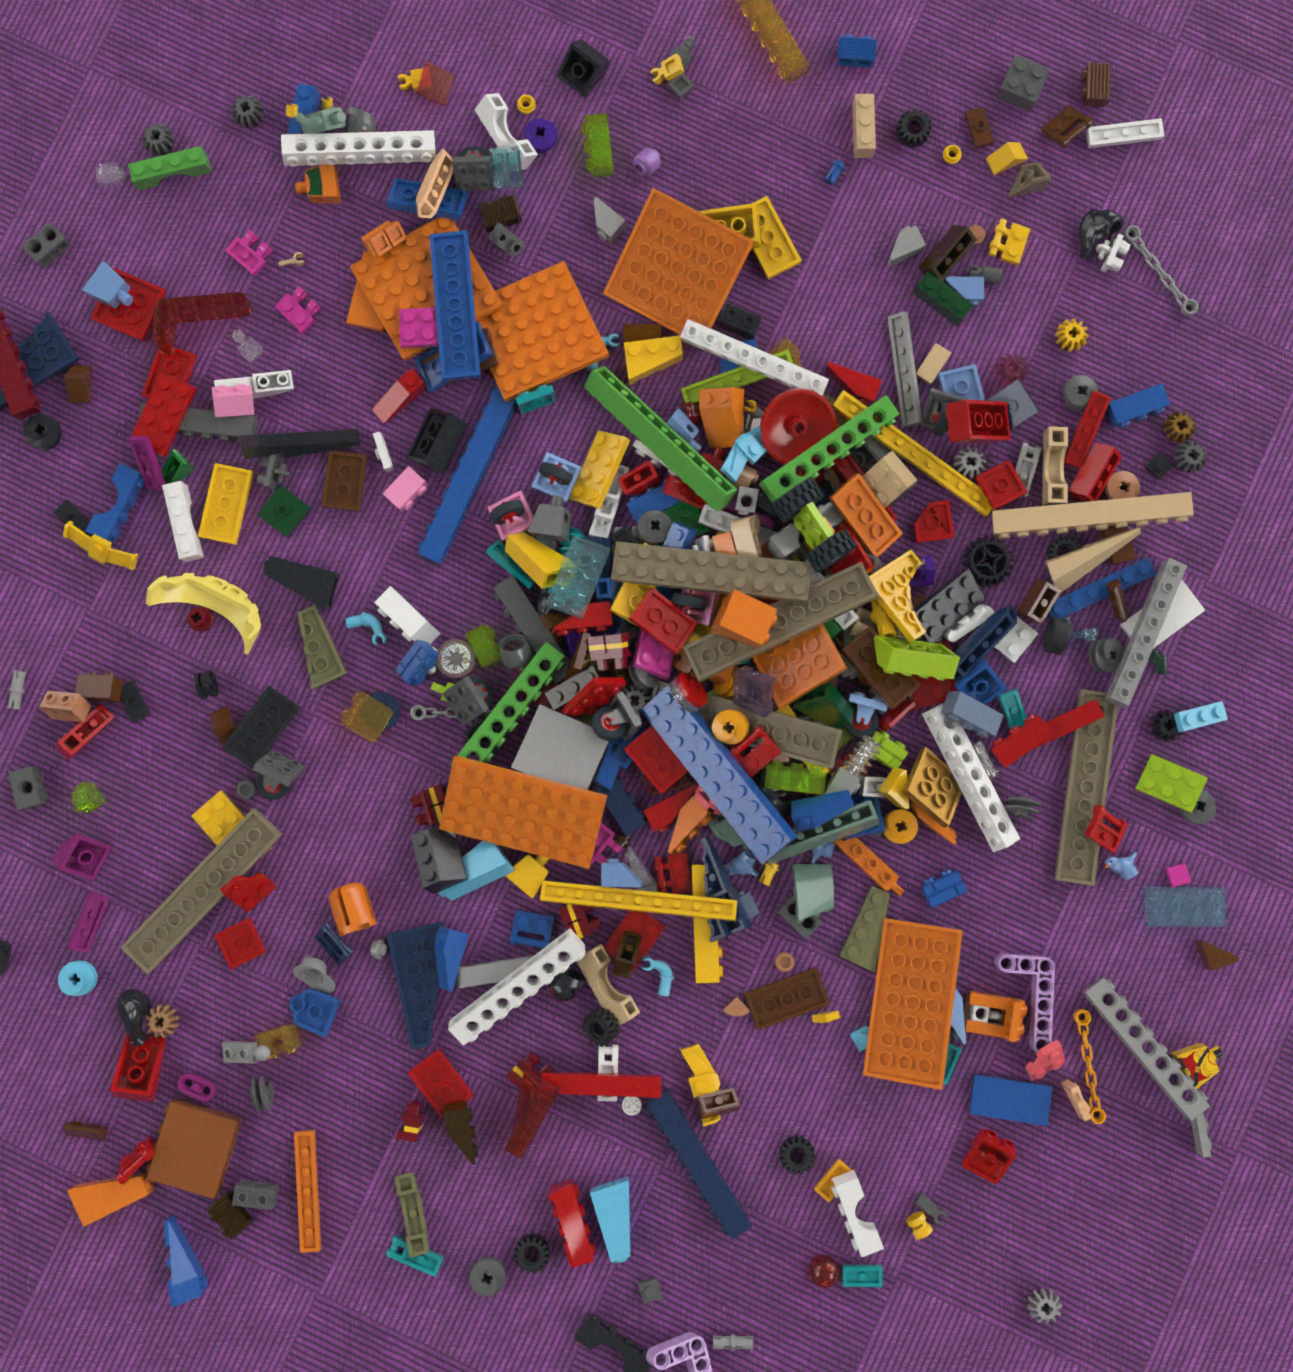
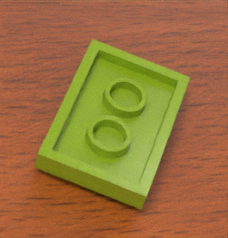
[1135,754,1208,814]

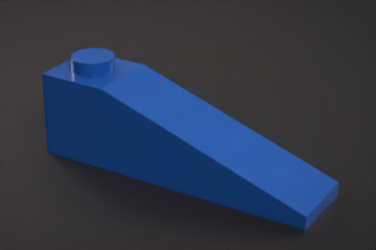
[164,1215,208,1307]

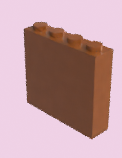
[146,1098,243,1199]

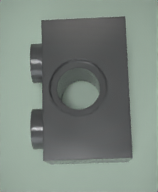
[8,767,48,810]
[232,1179,280,1210]

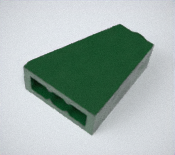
[794,682,854,728]

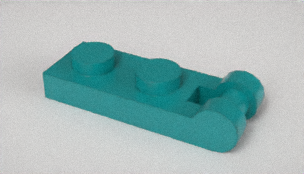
[386,1235,444,1277]

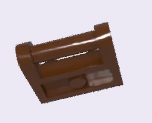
[1042,105,1094,149]

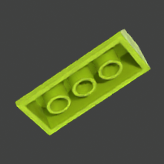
[874,635,960,681]

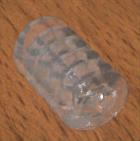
[844,735,883,780]

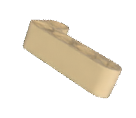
[731,514,763,558]

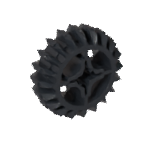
[961,536,1014,587]

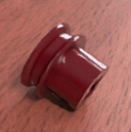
[681,401,703,424]
[187,607,214,632]

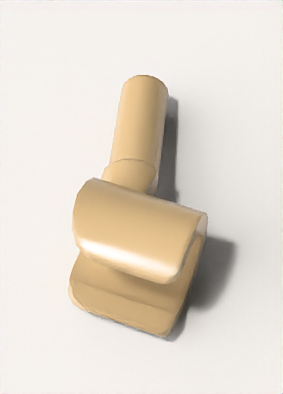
[278,252,305,267]

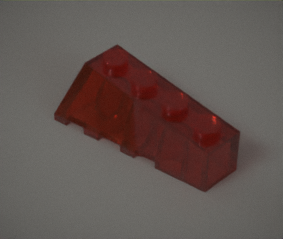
[504,1069,560,1159]

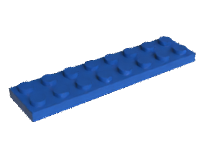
[429,230,481,381]

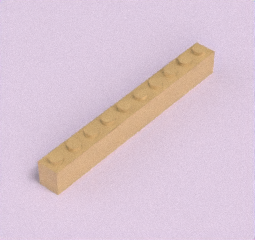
[991,492,1194,539]

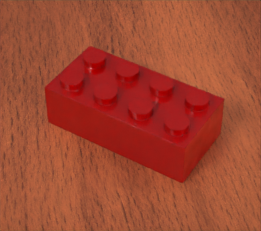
[946,399,1011,444]

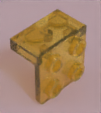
[340,690,393,743]

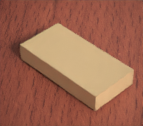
[916,343,951,386]

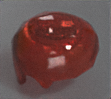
[808,1254,840,1289]

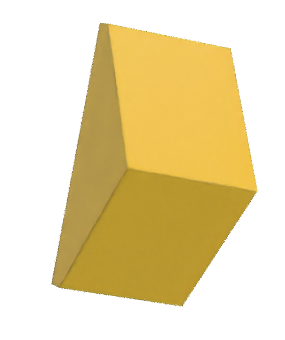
[986,142,1028,175]
[878,768,909,809]

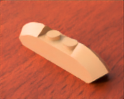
[416,149,454,218]

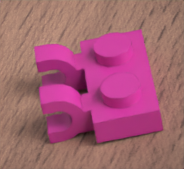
[225,229,273,276]
[275,286,321,334]
[591,822,623,865]

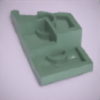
[792,864,834,923]

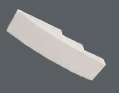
[588,465,629,538]

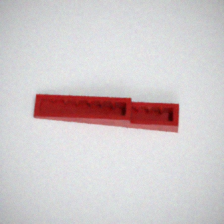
[541,1072,661,1098]

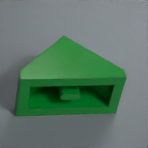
[161,449,195,484]

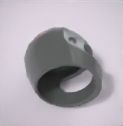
[344,107,376,133]
[499,634,533,671]

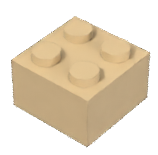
[862,451,917,508]

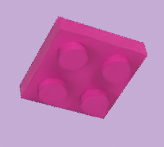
[399,307,439,349]
[632,630,673,680]

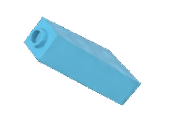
[438,841,515,901]
[590,1176,630,1263]

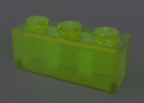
[581,113,614,177]
[765,761,827,795]

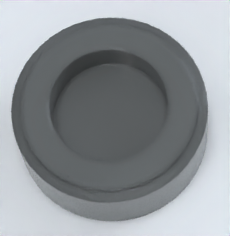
[236,780,257,799]

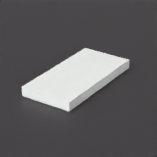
[1120,580,1205,648]

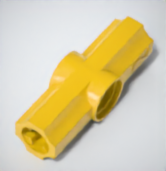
[870,599,898,638]

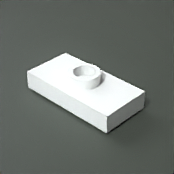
[373,432,394,473]

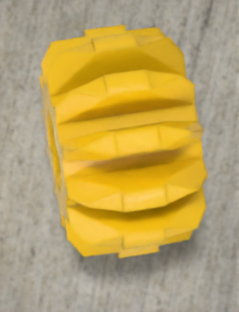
[1055,318,1089,352]

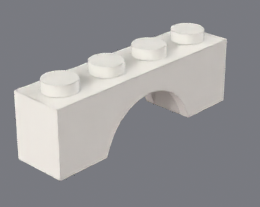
[475,93,537,171]
[162,481,204,562]
[831,1170,884,1257]

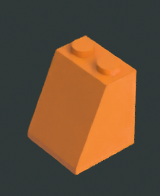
[710,589,777,648]

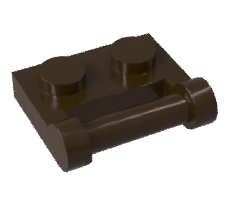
[822,470,840,505]

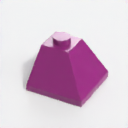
[51,833,112,881]

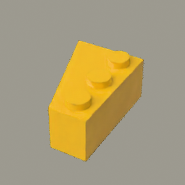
[624,335,683,386]

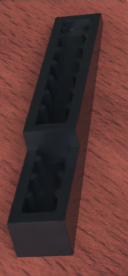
[240,429,360,460]

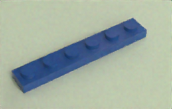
[1048,557,1156,619]

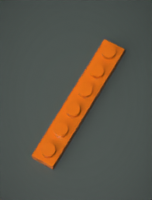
[294,1130,321,1253]

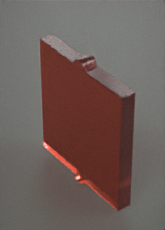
[416,62,454,106]

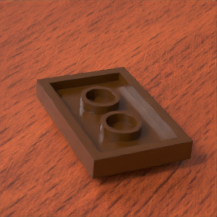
[322,451,368,512]

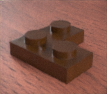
[564,632,591,680]

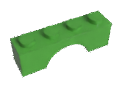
[128,146,212,191]

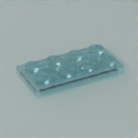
[546,535,611,619]
[1145,887,1226,927]

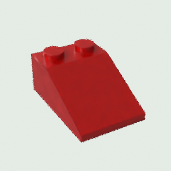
[110,1033,166,1102]

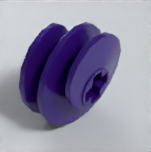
[524,118,558,153]

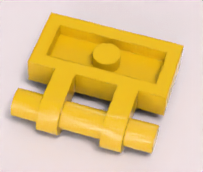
[989,219,1030,266]

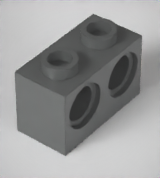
[22,222,72,269]
[776,895,822,939]

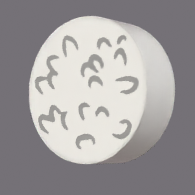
[622,1097,642,1115]

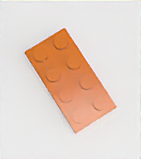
[829,473,903,557]

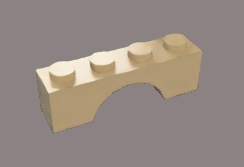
[1042,427,1068,506]
[577,944,640,1025]

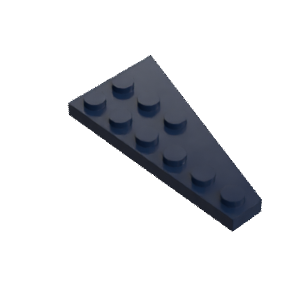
[0,311,80,410]

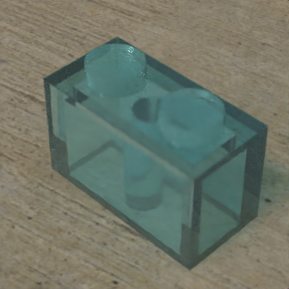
[490,146,523,189]

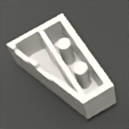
[374,586,441,644]

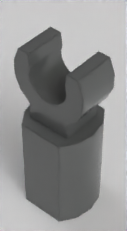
[968,265,1003,284]
[914,1192,948,1226]

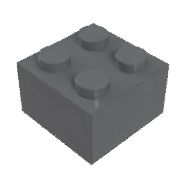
[996,55,1050,112]

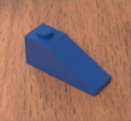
[791,789,854,832]
[434,926,469,992]

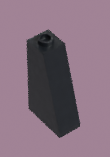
[263,556,340,612]

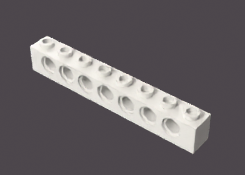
[281,131,436,166]
[680,319,829,396]
[922,703,1020,852]
[448,929,585,1046]

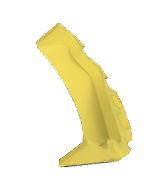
[146,573,261,655]

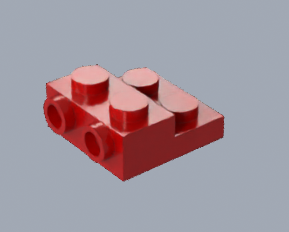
[961,1128,1017,1185]

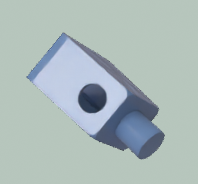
[82,261,133,308]
[666,408,702,452]

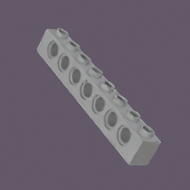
[1104,558,1187,708]
[1082,978,1210,1121]

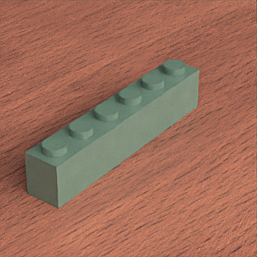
[768,800,880,865]

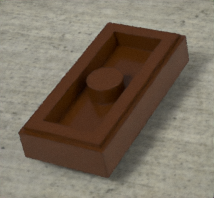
[964,107,994,149]

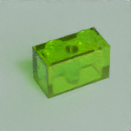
[465,623,504,669]

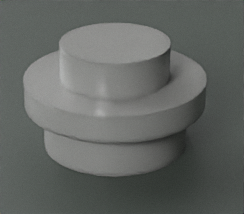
[370,940,387,959]

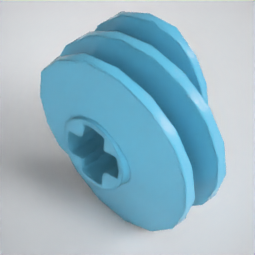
[58,960,98,996]

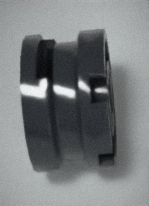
[194,670,219,699]

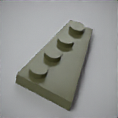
[298,605,348,690]
[839,885,890,973]

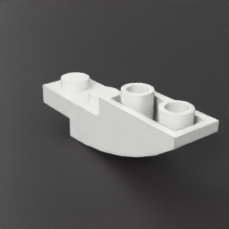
[214,370,294,399]

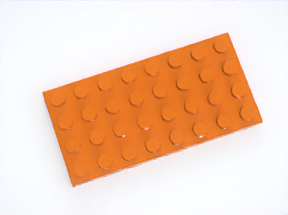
[752,540,848,709]
[439,755,607,869]
[863,918,963,1090]

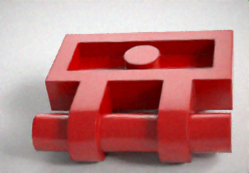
[653,853,692,894]

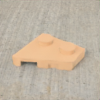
[1061,1079,1091,1122]

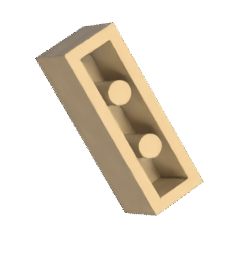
[852,94,876,158]

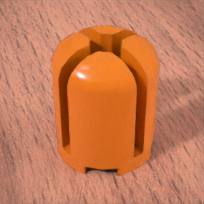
[328,882,377,936]

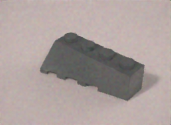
[847,430,918,508]

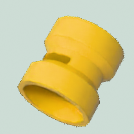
[906,1211,933,1240]

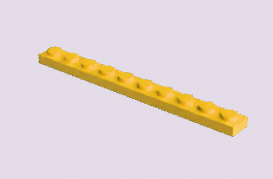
[832,390,992,517]
[540,881,737,921]

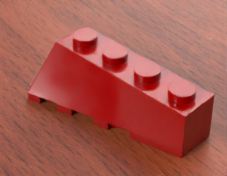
[548,1179,597,1268]

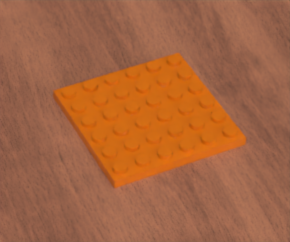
[603,188,755,335]
[350,217,503,361]
[478,261,610,403]

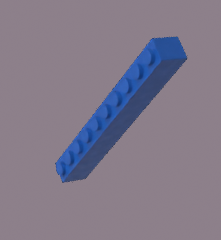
[418,385,517,566]

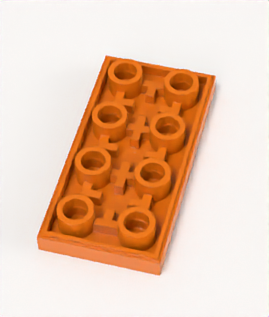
[346,251,385,332]

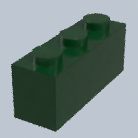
[913,271,973,327]

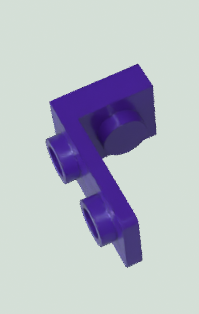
[909,555,935,588]

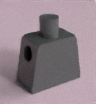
[528,495,571,542]

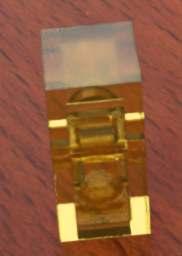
[254,1023,303,1060]

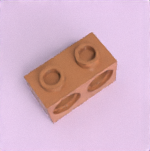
[39,691,91,722]

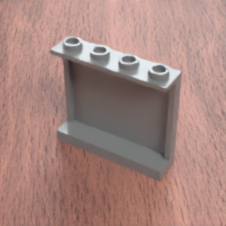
[511,705,609,790]

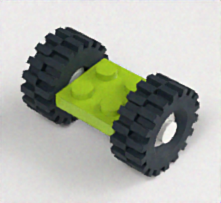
[772,478,858,573]

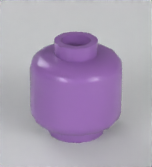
[633,147,661,177]

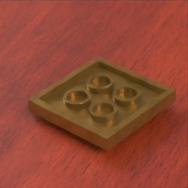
[903,747,962,828]

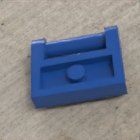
[510,910,554,949]

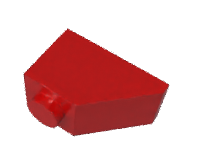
[617,460,663,496]

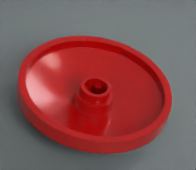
[760,388,837,465]

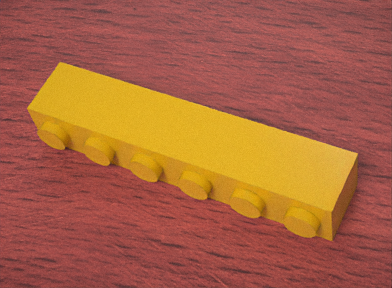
[691,864,723,983]

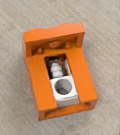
[964,990,1027,1042]

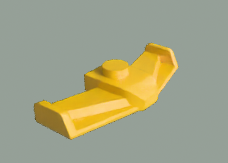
[63,521,138,570]
[680,1044,721,1126]

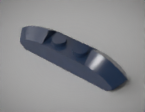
[953,606,1017,681]

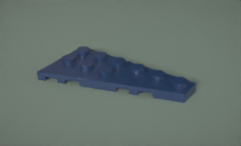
[387,921,444,1049]

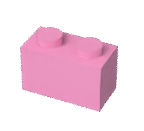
[212,384,254,417]
[383,466,428,512]

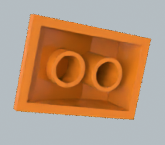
[699,387,744,448]

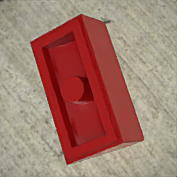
[878,700,916,732]

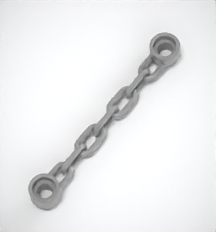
[1124,225,1199,316]
[410,705,521,721]

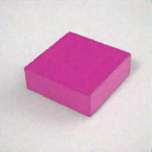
[1165,863,1191,887]

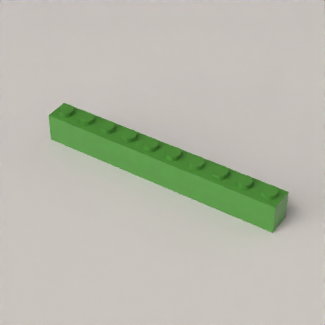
[584,366,738,512]

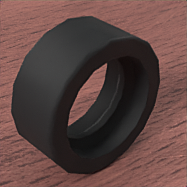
[1043,617,1070,655]

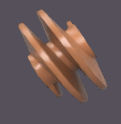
[1105,471,1140,500]

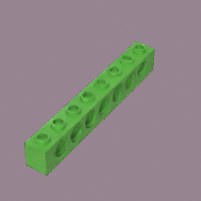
[759,395,899,503]
[450,642,566,767]

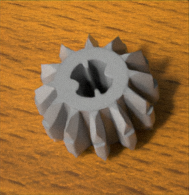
[953,447,986,480]
[1027,1288,1062,1325]

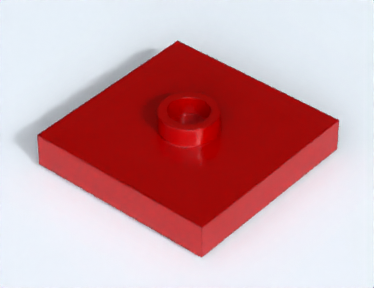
[974,460,1028,511]
[214,917,267,970]

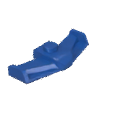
[594,724,648,793]

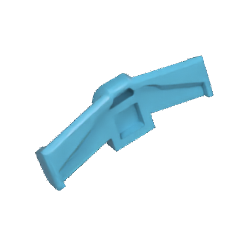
[720,425,766,484]

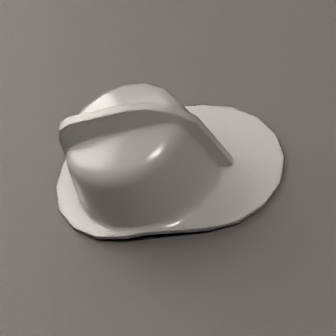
[293,955,336,993]

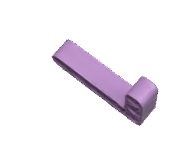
[994,953,1055,1052]
[646,1332,712,1372]

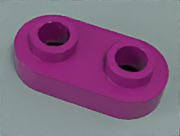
[177,1073,217,1101]

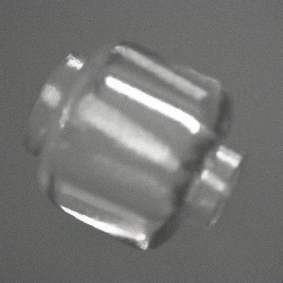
[96,162,125,188]

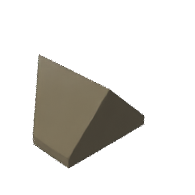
[1008,162,1051,198]

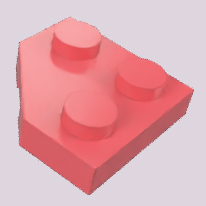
[1025,1039,1065,1081]

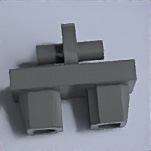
[487,222,525,258]
[257,454,290,491]

